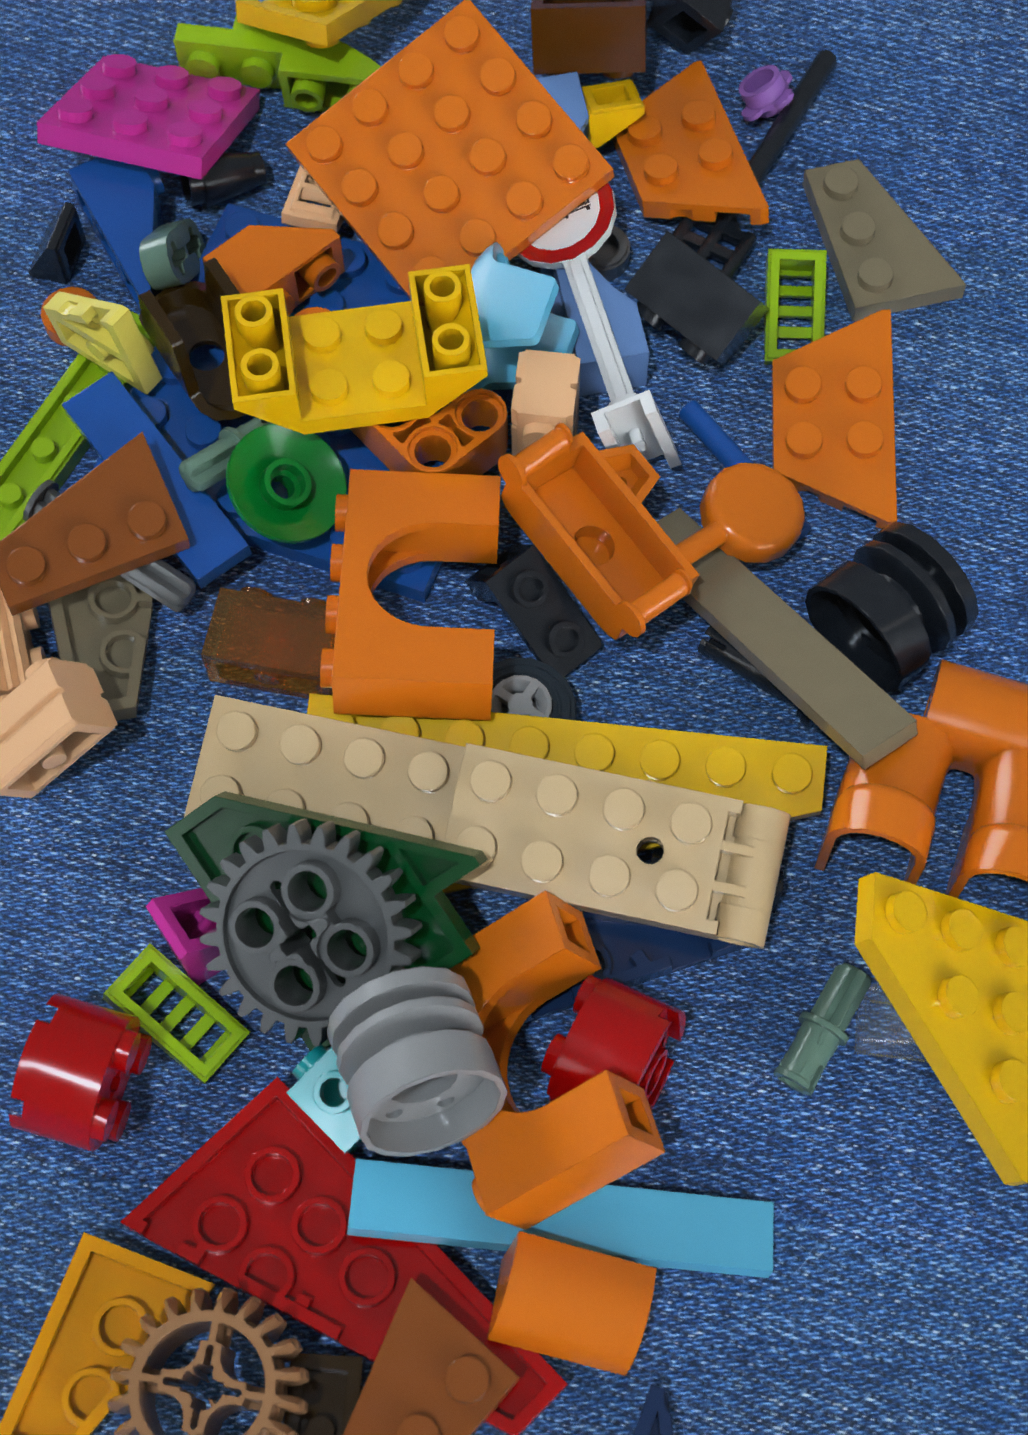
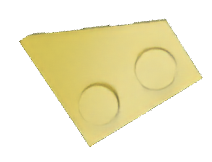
[43,291,162,395]

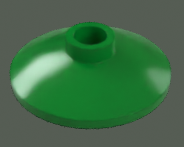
[226,423,347,544]

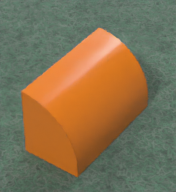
[487,1231,657,1376]

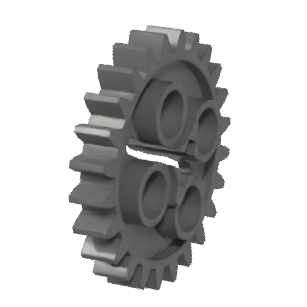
[200,819,422,1046]

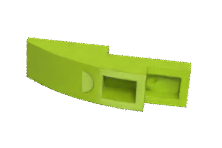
[173,16,381,112]

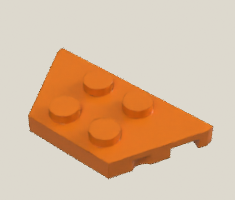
[612,60,769,225]
[771,309,897,529]

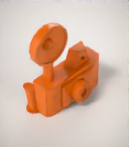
[498,423,805,640]

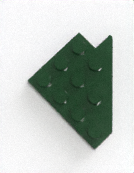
[164,791,488,1051]

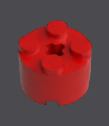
[541,975,686,1111]
[9,993,152,1152]

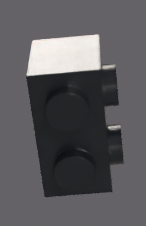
[624,231,769,365]

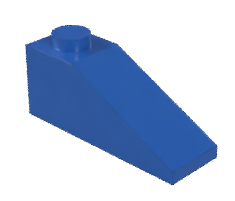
[68,157,165,312]

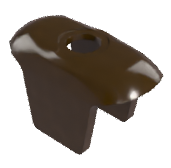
[138,258,247,421]

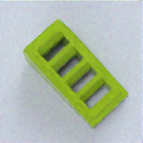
[764,248,827,365]
[102,943,250,1084]

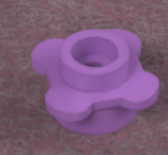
[739,65,794,121]

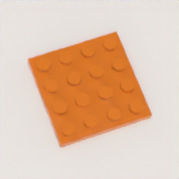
[285,0,614,299]

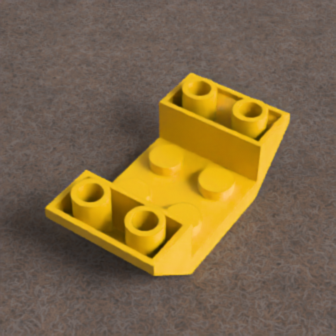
[221,264,488,435]

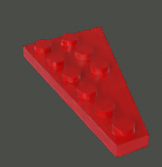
[120,1077,568,1435]

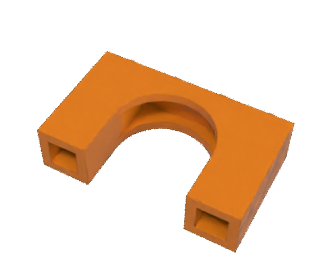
[320,469,501,721]
[449,890,665,1230]

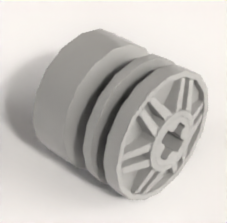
[327,966,507,1156]

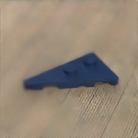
[523,899,747,1024]

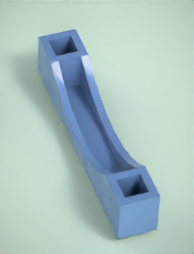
[537,72,649,396]

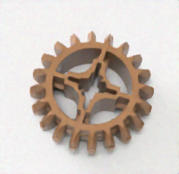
[107,1288,309,1435]

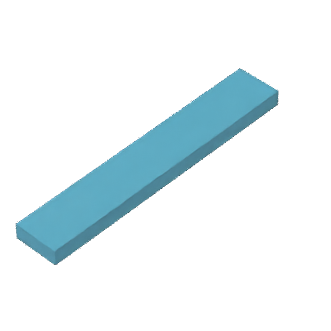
[347,1159,774,1278]

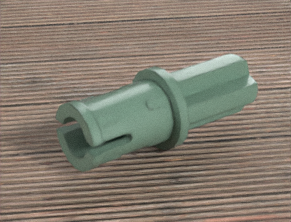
[179,417,272,492]
[773,962,871,1096]

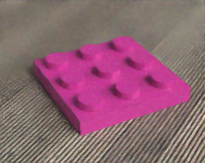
[37,54,260,180]

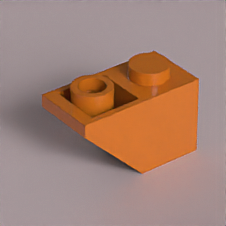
[202,225,345,316]

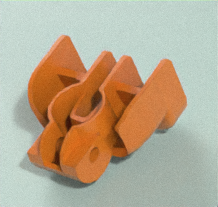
[814,659,1028,898]

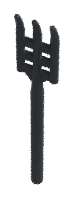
[672,49,837,279]

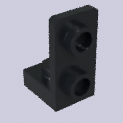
[465,545,602,677]

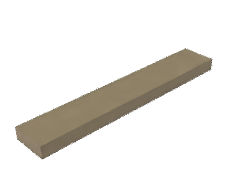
[657,508,918,770]

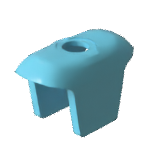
[454,242,580,400]

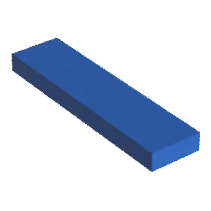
[62,371,252,589]

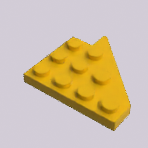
[854,872,1028,1186]

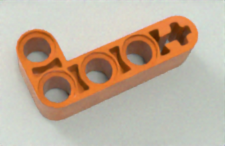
[294,307,508,475]

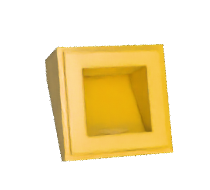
[581,79,645,149]

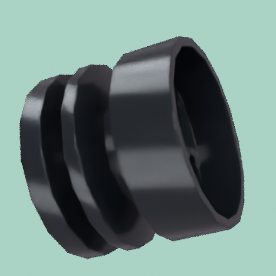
[805,521,979,693]

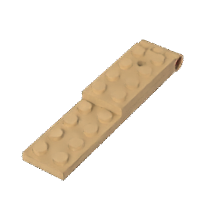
[184,695,791,949]

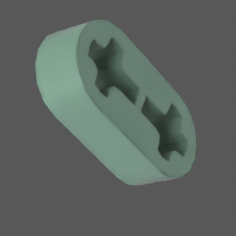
[139,218,205,291]

